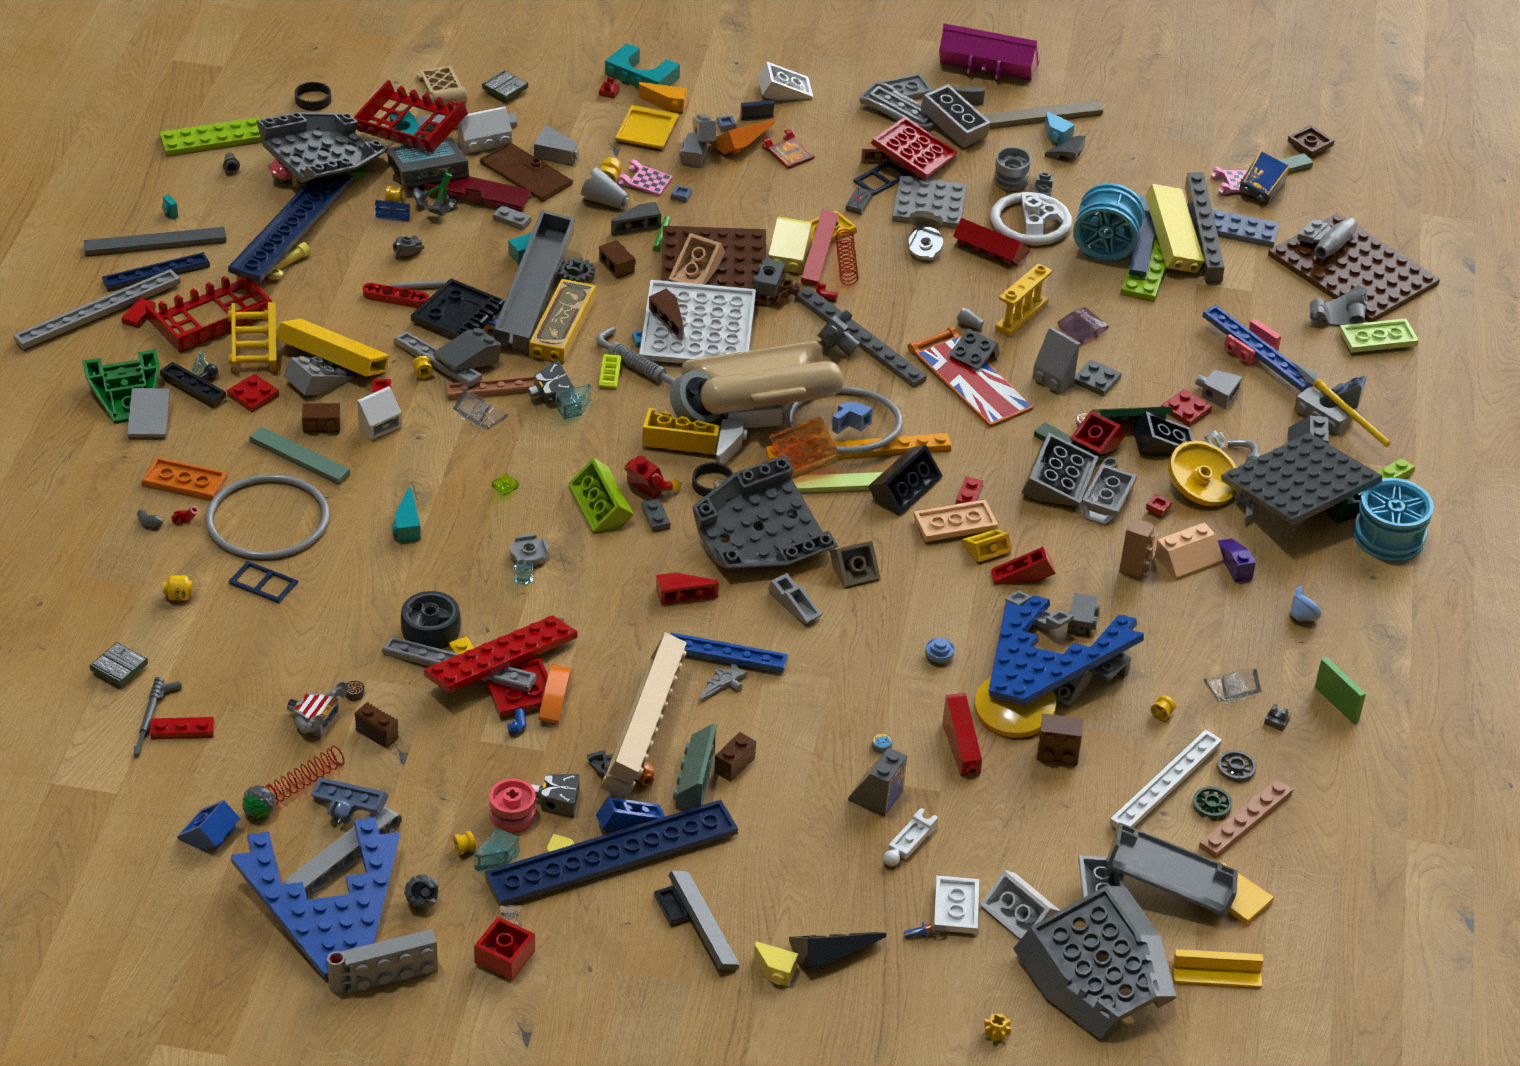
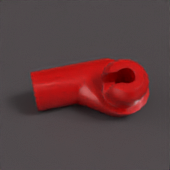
[815,282,838,301]
[171,506,199,524]

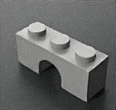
[692,114,716,142]
[1294,387,1352,436]

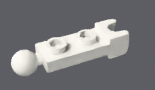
[883,808,938,867]

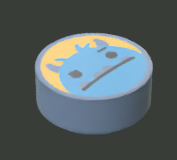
[872,733,893,753]

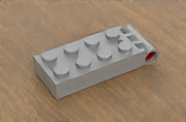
[327,929,438,994]

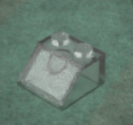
[453,390,508,430]
[1204,669,1262,704]

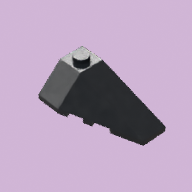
[789,932,887,969]

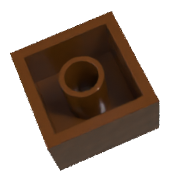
[1037,714,1083,765]

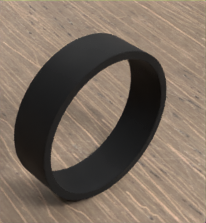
[295,82,331,111]
[692,462,733,497]

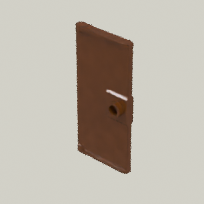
[479,142,573,202]

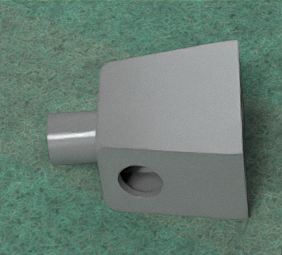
[1195,370,1242,409]

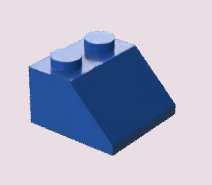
[177,800,241,851]

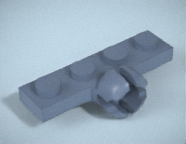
[311,777,389,824]

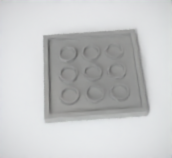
[892,176,967,229]

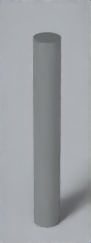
[391,280,445,289]

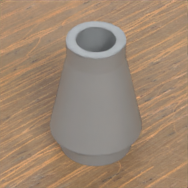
[957,308,984,330]

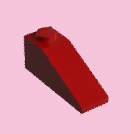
[991,546,1056,584]
[656,572,719,605]

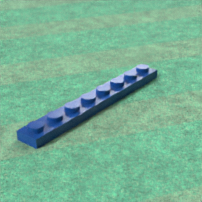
[1202,305,1313,392]

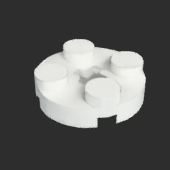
[909,227,943,261]

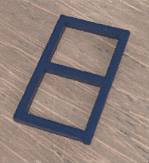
[853,161,910,195]
[229,561,298,603]

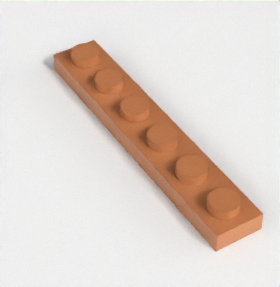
[1199,778,1293,859]

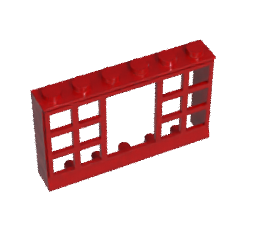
[353,80,468,153]
[145,275,272,352]

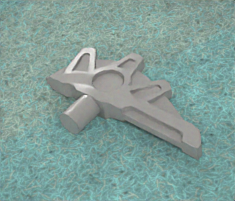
[700,664,747,702]

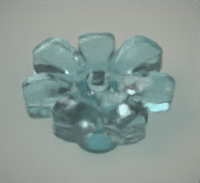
[191,351,211,373]

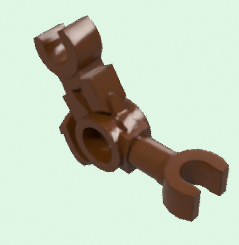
[769,273,800,307]

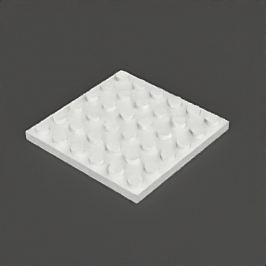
[639,280,756,364]

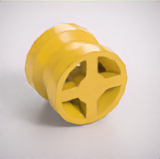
[385,186,403,205]
[412,356,433,379]
[1150,695,1176,721]
[453,831,476,856]

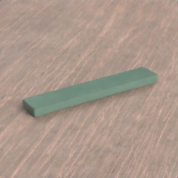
[249,426,350,484]

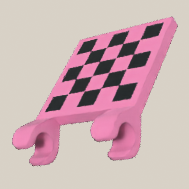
[618,159,673,196]
[1211,167,1248,195]

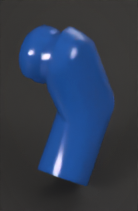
[507,709,526,735]

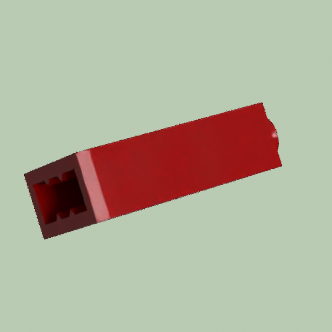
[942,693,982,776]

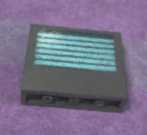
[387,137,469,188]

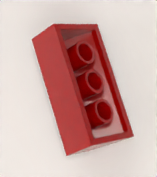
[953,218,1030,265]

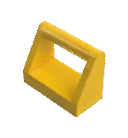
[962,529,1012,562]

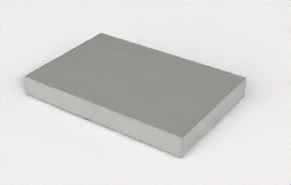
[880,73,933,100]
[127,388,170,438]

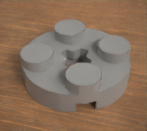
[510,534,549,567]

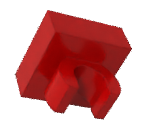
[599,77,619,98]

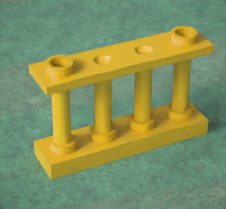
[995,264,1053,337]
[228,302,277,372]

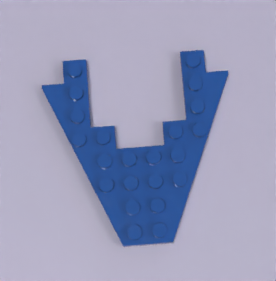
[989,595,1144,705]
[231,817,400,978]

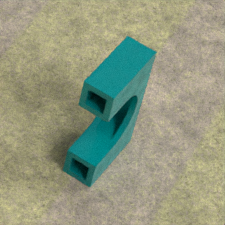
[605,43,680,88]

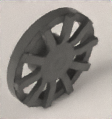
[1217,750,1256,782]

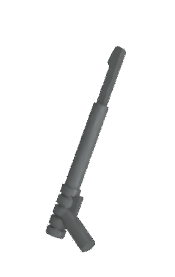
[134,677,182,757]

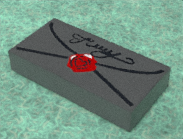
[845,187,873,214]

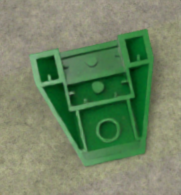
[82,349,160,423]

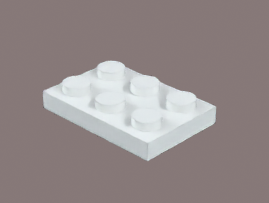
[934,876,979,934]

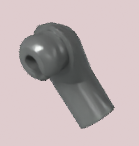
[137,509,163,528]

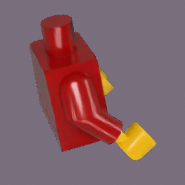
[624,455,682,499]

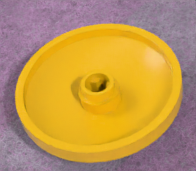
[1168,441,1237,506]
[975,676,1056,738]

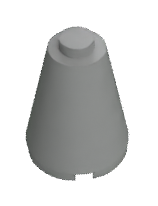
[581,167,630,209]

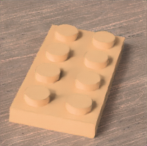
[913,500,998,542]

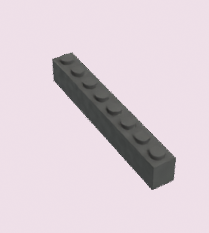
[1185,172,1225,282]

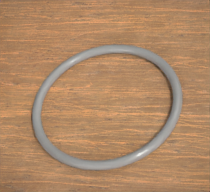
[785,386,903,454]
[205,474,329,559]

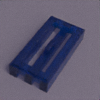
[375,200,410,221]

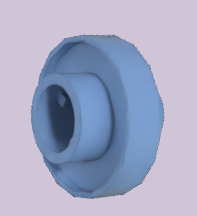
[925,638,955,663]

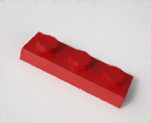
[150,717,214,739]

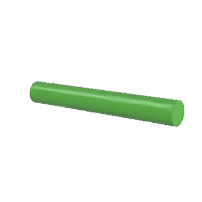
[653,216,671,251]

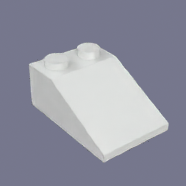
[757,62,813,101]

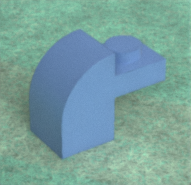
[832,402,873,434]

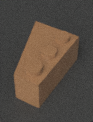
[1119,518,1156,579]

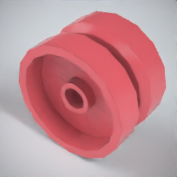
[489,778,536,833]

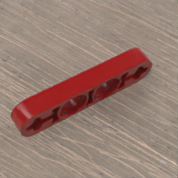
[362,283,429,308]

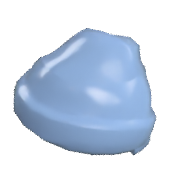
[1290,586,1322,622]

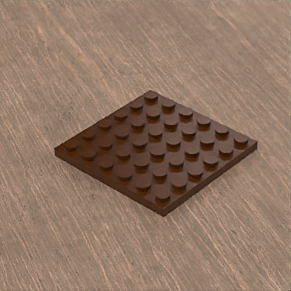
[661,226,766,306]

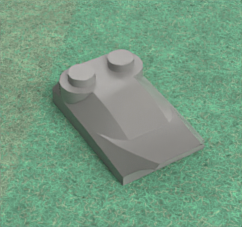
[1082,464,1137,525]

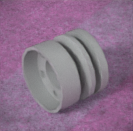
[994,147,1031,191]

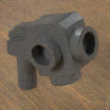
[393,235,425,257]

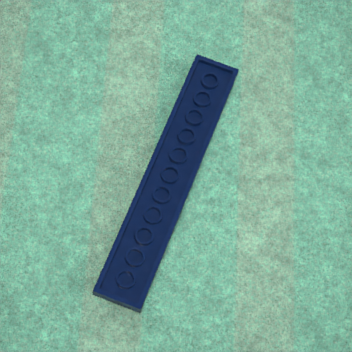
[228,173,353,282]
[485,800,738,907]

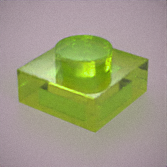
[492,473,519,496]

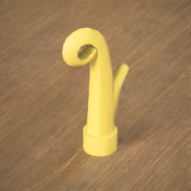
[267,242,311,280]

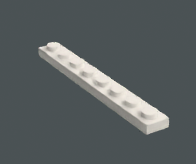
[1110,730,1222,828]

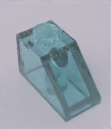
[556,384,591,420]
[474,828,520,871]

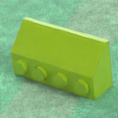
[568,458,634,533]

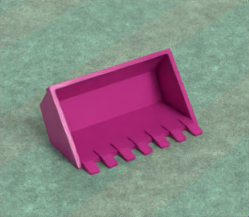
[939,23,1040,81]

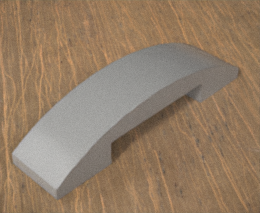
[1005,590,1074,629]

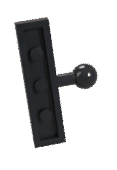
[160,362,226,406]

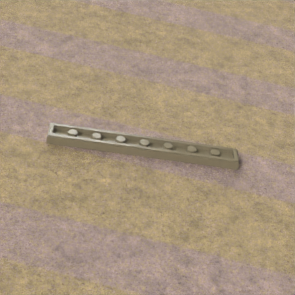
[982,100,1103,128]

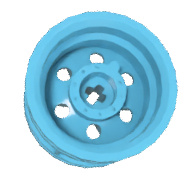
[1073,183,1145,261]
[1353,478,1434,561]

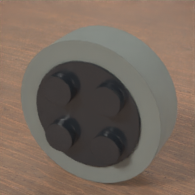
[670,370,721,423]

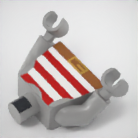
[287,681,349,738]

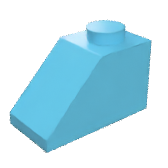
[1045,111,1075,145]

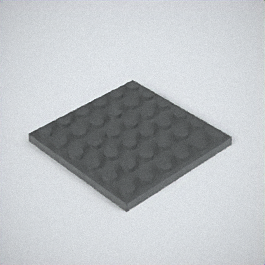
[1221,433,1382,525]

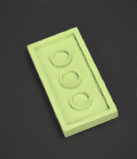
[1339,319,1419,353]

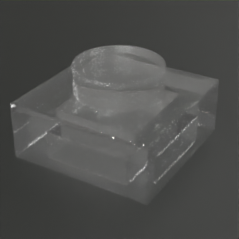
[500,905,522,927]

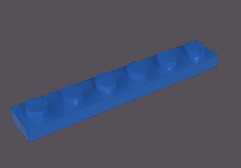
[671,632,788,673]

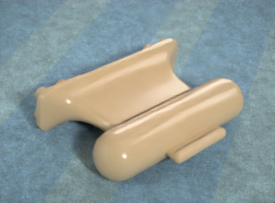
[682,341,844,414]

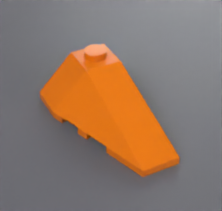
[708,119,775,155]

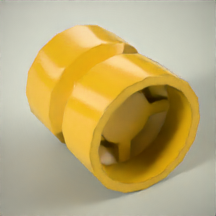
[599,157,622,183]

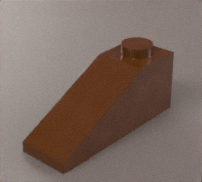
[649,288,684,341]

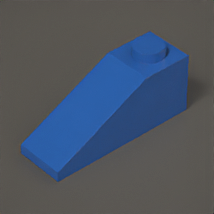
[596,797,665,832]

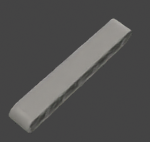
[282,805,402,899]

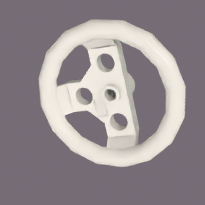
[990,192,1072,246]

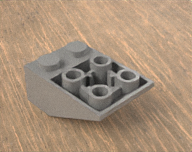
[284,356,353,395]

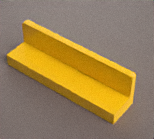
[1173,949,1263,989]

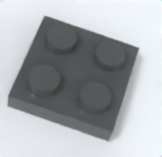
[1074,359,1122,397]

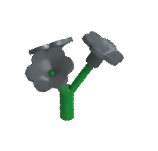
[412,173,457,216]

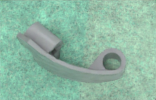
[1310,285,1367,326]

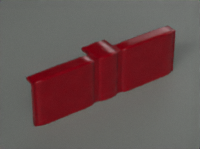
[425,169,531,212]

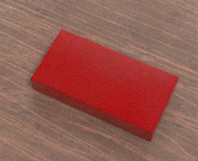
[121,298,156,328]

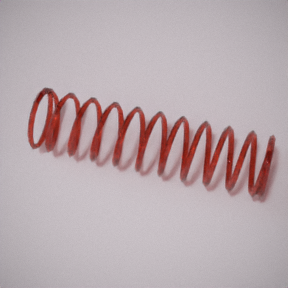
[835,229,859,285]
[265,745,345,805]

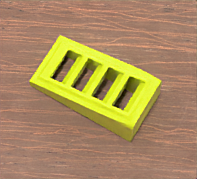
[599,354,621,389]

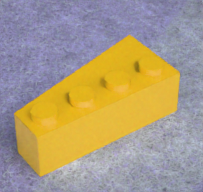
[642,407,719,455]

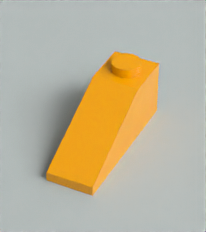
[639,82,687,113]

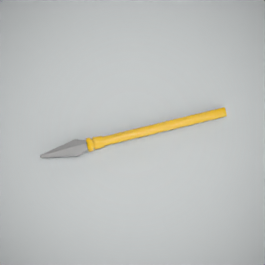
[1293,362,1391,447]

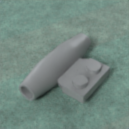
[1297,218,1357,259]

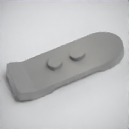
[859,82,936,131]

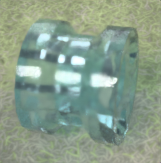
[514,560,533,584]

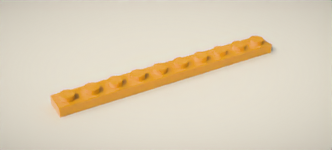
[766,433,951,463]

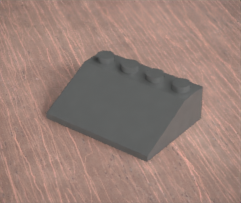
[1021,432,1098,506]

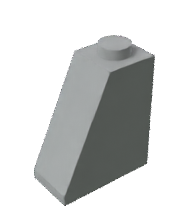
[534,126,579,165]

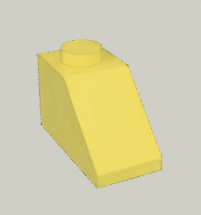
[754,941,798,987]

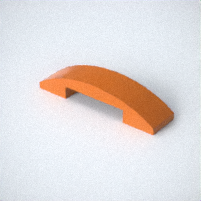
[538,664,571,724]

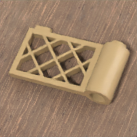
[417,66,467,106]

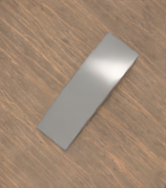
[768,573,822,624]

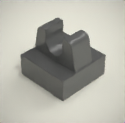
[1264,704,1291,731]

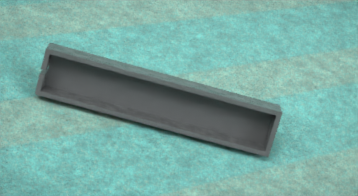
[493,210,575,353]

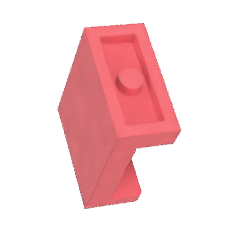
[1224,319,1281,366]

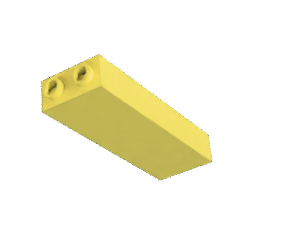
[1145,184,1204,273]

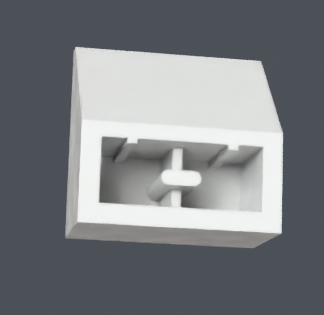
[357,387,402,440]

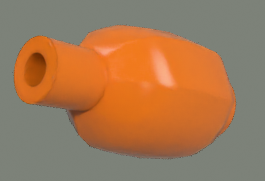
[636,761,655,786]

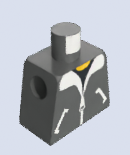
[528,360,574,403]
[531,774,580,818]

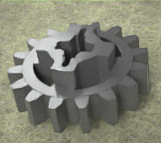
[557,257,595,283]

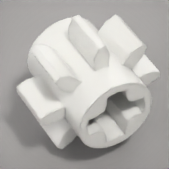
[1203,430,1225,449]

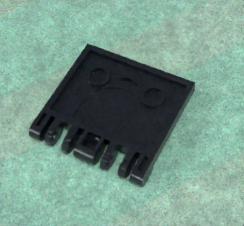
[411,278,505,339]

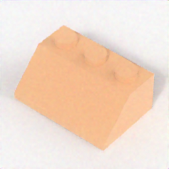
[1154,522,1224,580]

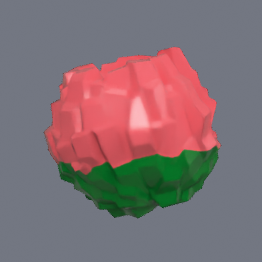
[270,158,292,183]

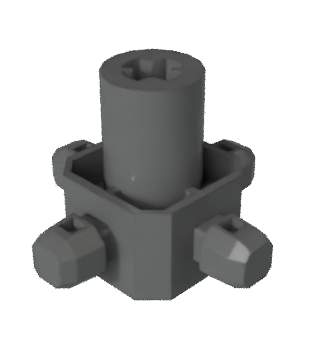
[817,310,860,356]

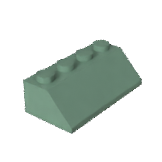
[673,724,717,810]

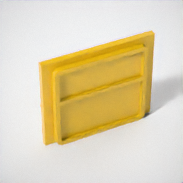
[615,105,679,149]

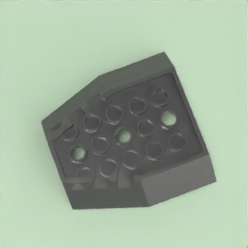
[257,112,387,183]
[692,455,838,569]
[1013,886,1177,1040]

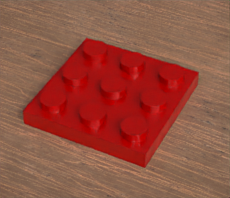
[485,658,548,718]

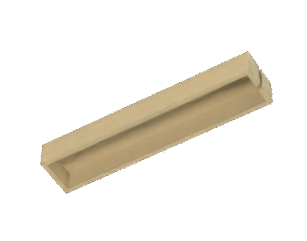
[600,632,687,799]

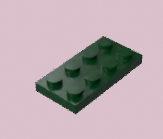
[1092,407,1172,420]

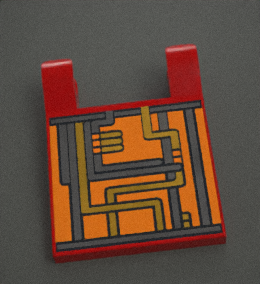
[762,129,815,169]

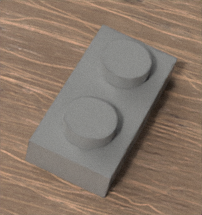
[493,206,531,230]

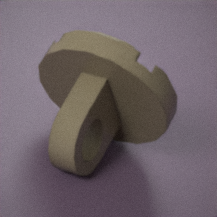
[909,211,943,244]

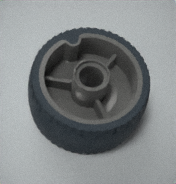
[401,591,461,649]

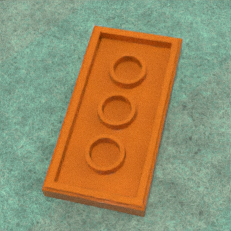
[141,457,228,501]

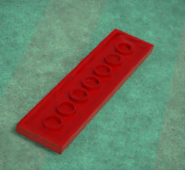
[424,615,578,693]

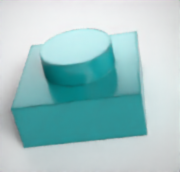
[162,194,178,219]

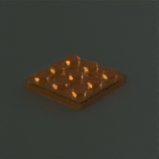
[769,416,842,479]

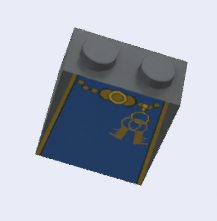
[1239,151,1290,204]
[848,748,907,816]

